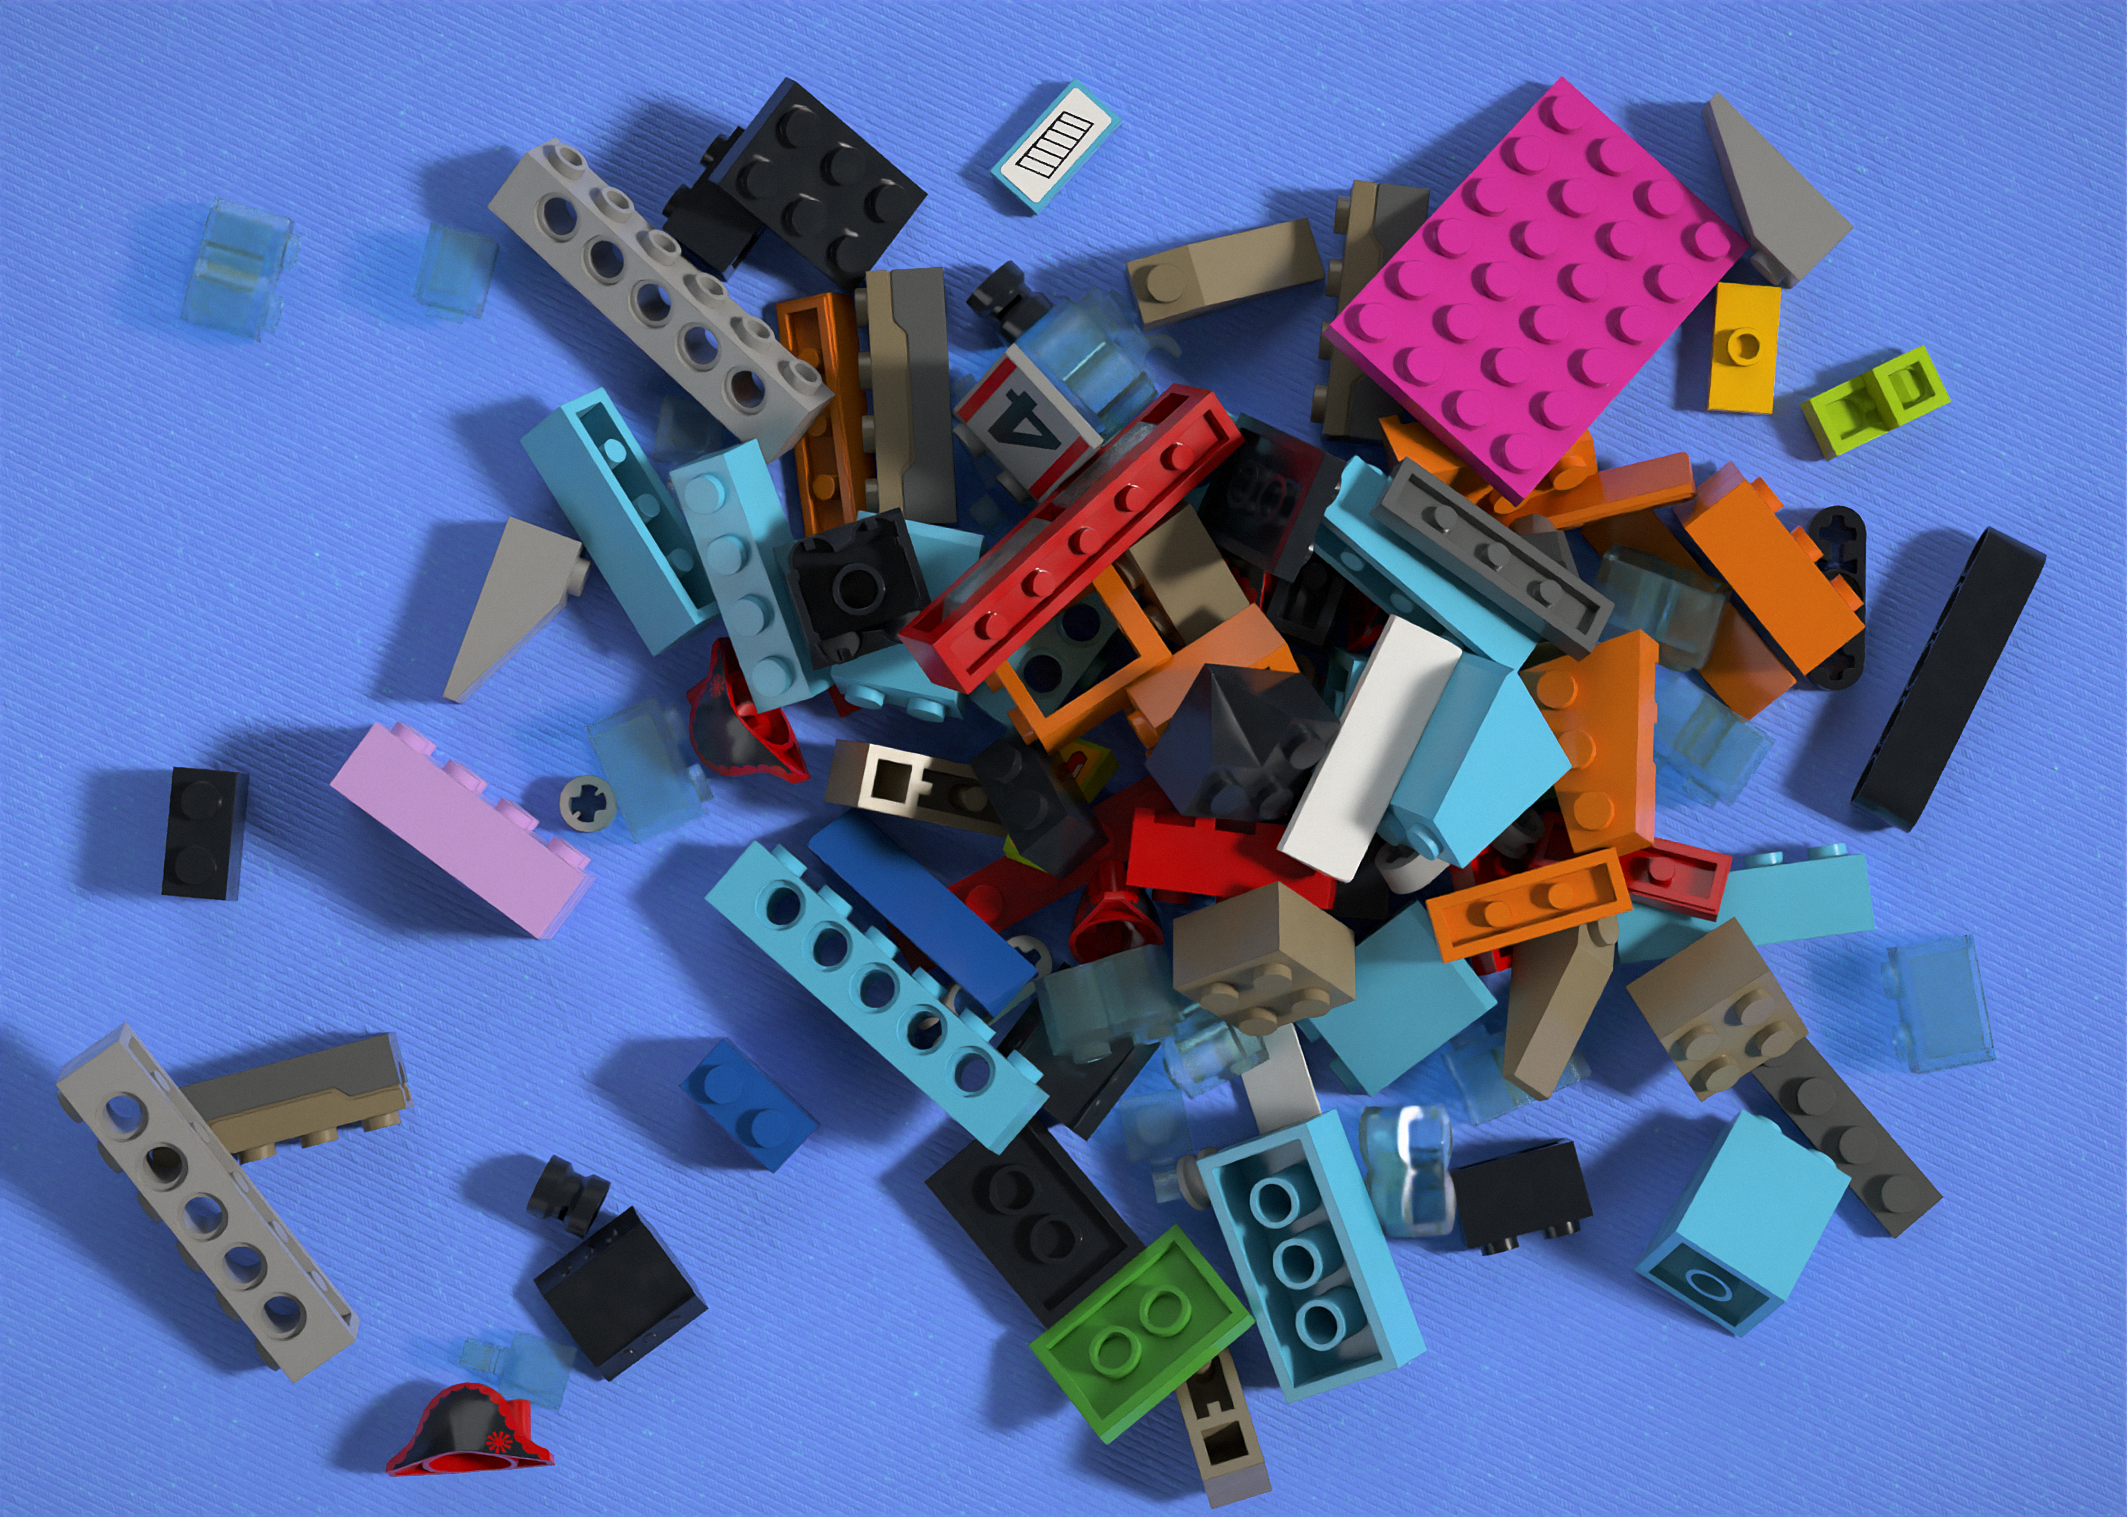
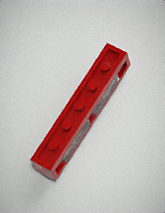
[897,383,1245,695]

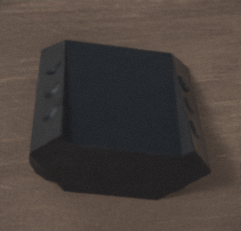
[772,507,932,671]
[985,961,1165,1142]
[533,1205,709,1382]

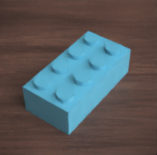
[1196,1108,1427,1404]

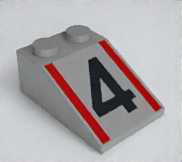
[952,343,1104,507]

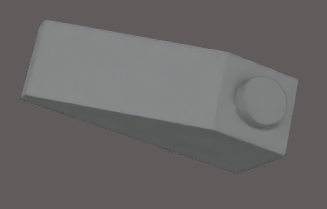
[1701,92,1854,289]
[442,516,592,704]

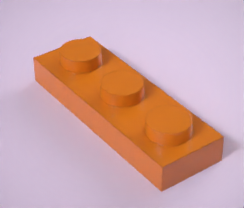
[1425,847,1633,964]

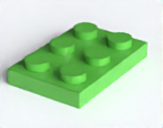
[1028,1223,1256,1445]

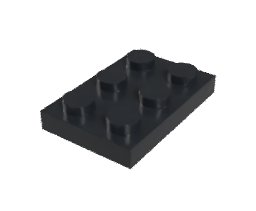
[708,77,928,295]
[1197,412,1347,583]
[924,1114,1146,1330]

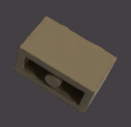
[1111,499,1250,648]

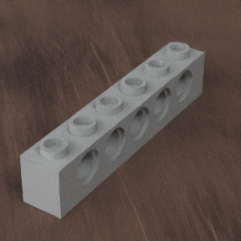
[487,137,836,465]
[55,1021,360,1384]

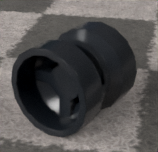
[966,260,1055,348]
[525,1154,612,1239]

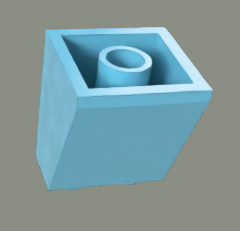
[830,510,990,722]
[1376,651,1573,869]
[1294,900,1498,1097]
[1634,1109,1852,1338]

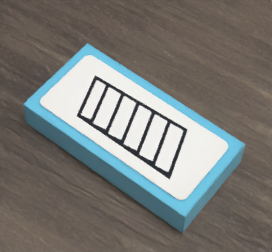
[990,78,1122,216]

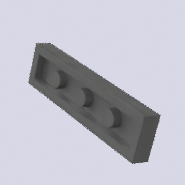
[1369,456,1616,662]
[1749,1037,1943,1239]

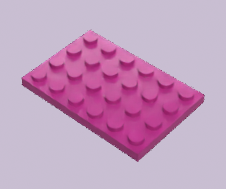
[1322,76,1751,508]

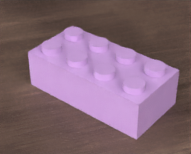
[329,721,596,939]

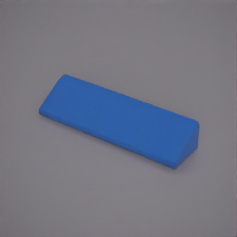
[805,808,1038,1018]

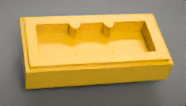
[1706,282,1782,416]

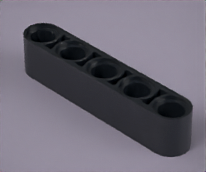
[1850,526,2047,833]

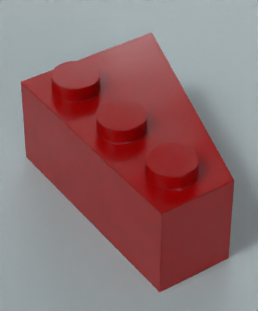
[1126,807,1338,910]

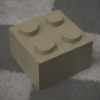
[1173,881,1356,1037]
[1625,917,1809,1102]

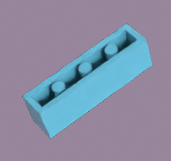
[519,387,722,657]
[669,438,835,714]
[1313,455,1542,672]
[1613,843,1875,964]

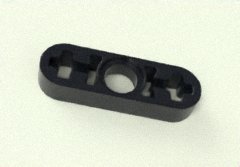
[1805,505,1867,692]

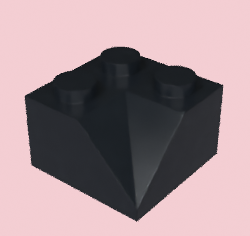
[1144,663,1341,823]

